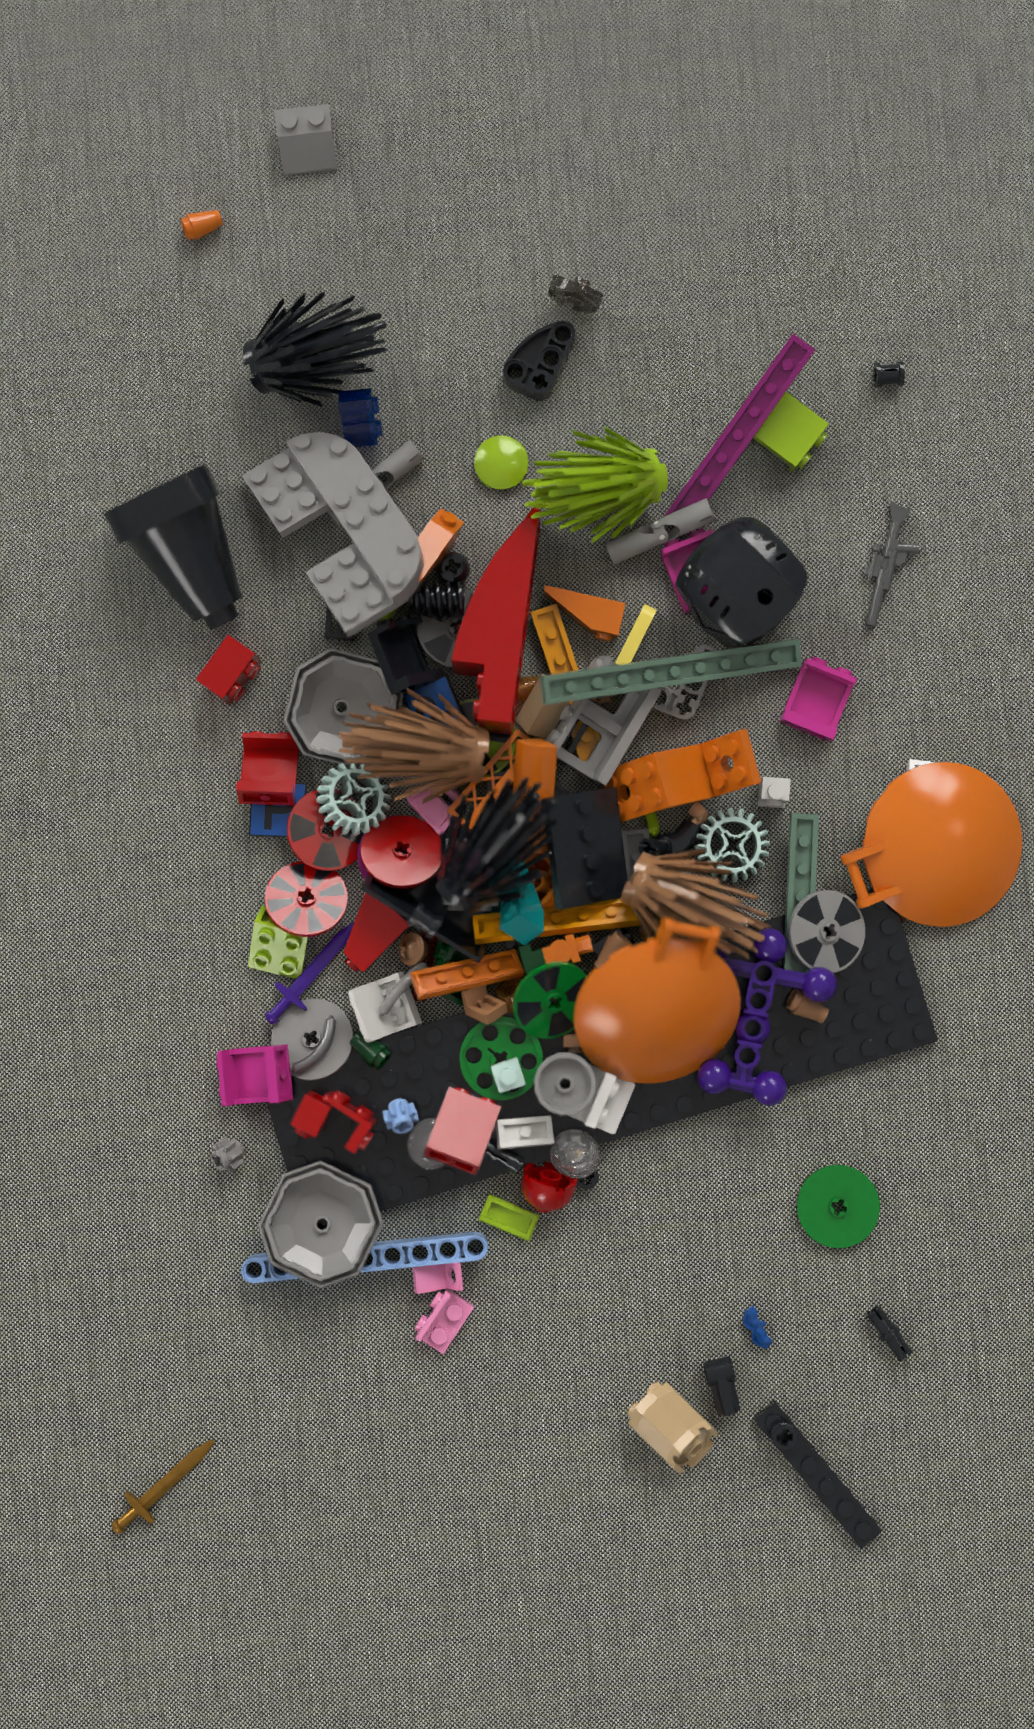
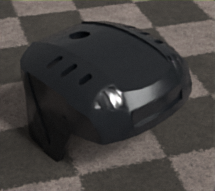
[675,517,808,648]

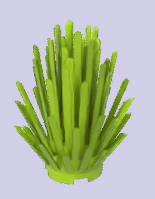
[522,426,668,543]

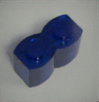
[338,388,383,447]

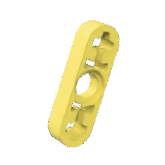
[615,604,657,665]

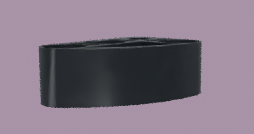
[503,320,575,401]

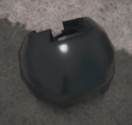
[436,552,470,586]

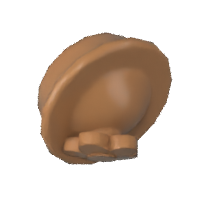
[398,932,428,966]

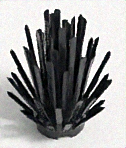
[243,292,388,406]
[435,777,559,913]

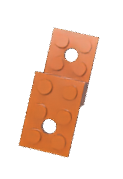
[603,729,761,823]

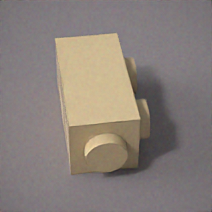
[515,674,570,739]

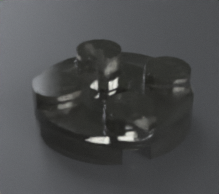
[548,275,604,313]

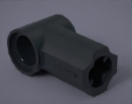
[703,1356,741,1416]

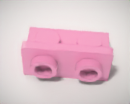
[414,1289,474,1354]

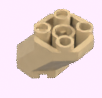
[627,1382,718,1474]

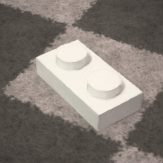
[495,1115,554,1150]

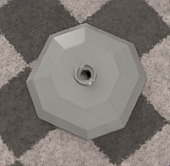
[283,648,403,768]
[258,1161,384,1288]

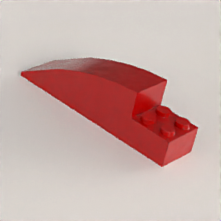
[451,507,541,735]

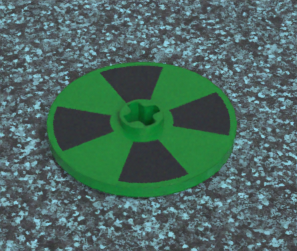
[513,962,587,1039]

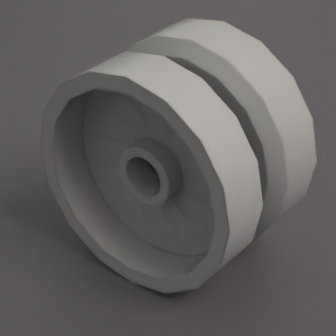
[534,1052,596,1115]

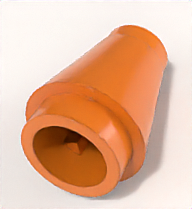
[180,210,223,241]

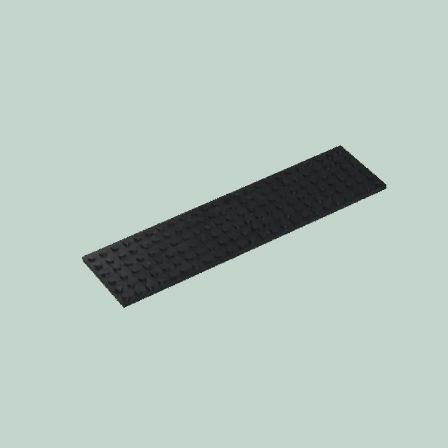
[267,888,938,1229]

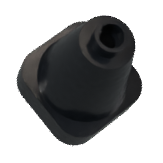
[103,463,242,630]

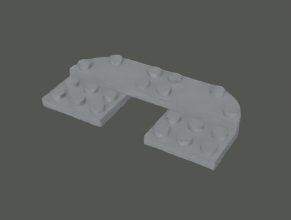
[242,432,424,638]

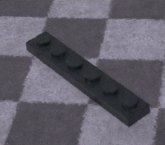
[753,1400,882,1549]

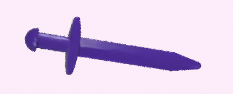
[265,922,354,1024]

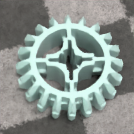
[316,763,391,836]
[695,808,770,882]

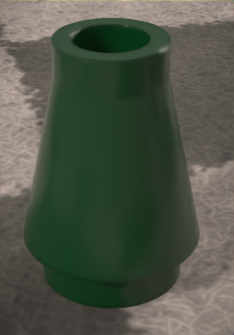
[349,1031,392,1070]

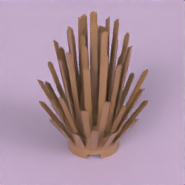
[338,688,489,804]
[620,849,770,962]

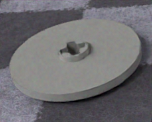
[271,999,354,1081]

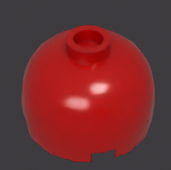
[521,1162,578,1213]

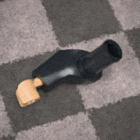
[639,802,708,856]

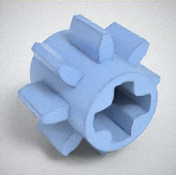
[382,1099,419,1134]

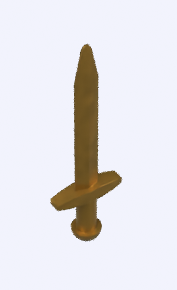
[111,1439,214,1534]

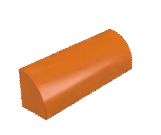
[512,738,557,854]

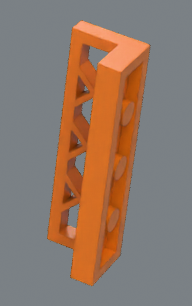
[446,728,530,832]

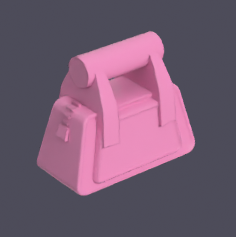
[407,788,461,836]

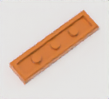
[410,949,524,1000]

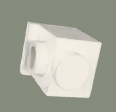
[757,777,791,808]

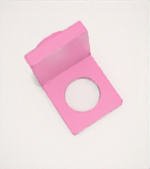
[412,1262,463,1294]

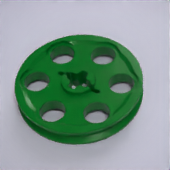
[460,1016,543,1100]

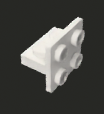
[568,1064,635,1134]

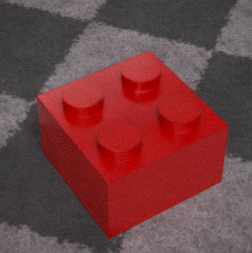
[195,635,262,705]

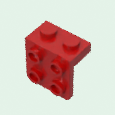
[322,1090,377,1153]

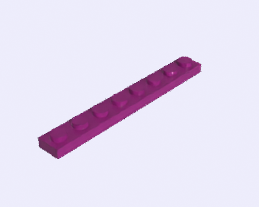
[663,334,816,527]

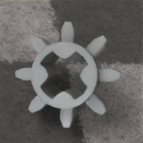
[210,1136,245,1173]

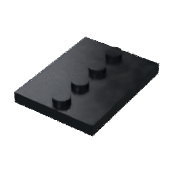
[541,787,628,909]

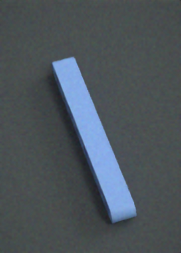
[241,1232,488,1283]

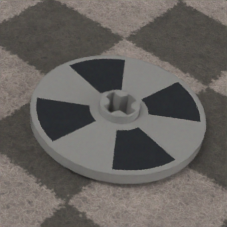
[788,890,865,973]

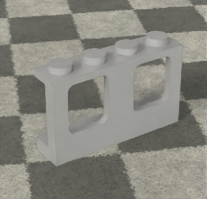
[546,655,662,786]

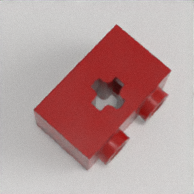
[290,1090,334,1139]

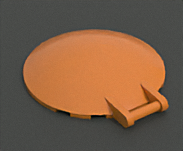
[840,762,1022,927]
[574,917,741,1084]

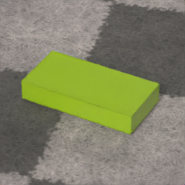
[478,1194,540,1241]

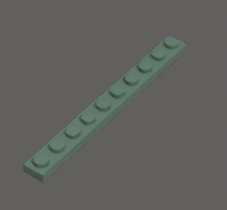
[539,639,802,705]

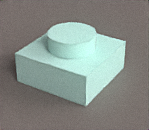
[490,1057,526,1093]

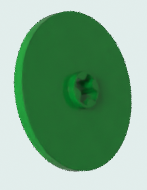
[796,1165,880,1248]

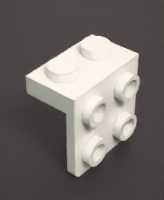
[348,971,422,1043]

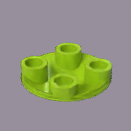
[474,435,528,490]

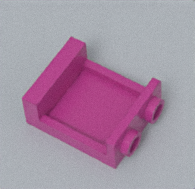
[660,528,719,614]
[779,657,857,742]
[216,1044,293,1106]

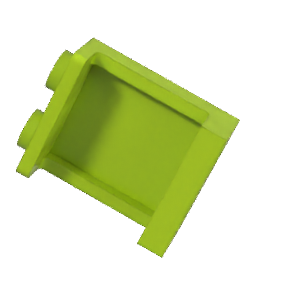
[754,392,829,473]

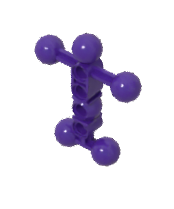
[697,928,837,1106]

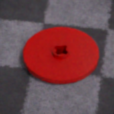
[361,815,441,889]

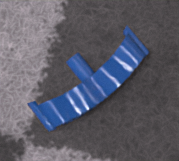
[743,1305,773,1349]

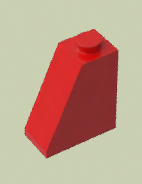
[343,892,410,972]

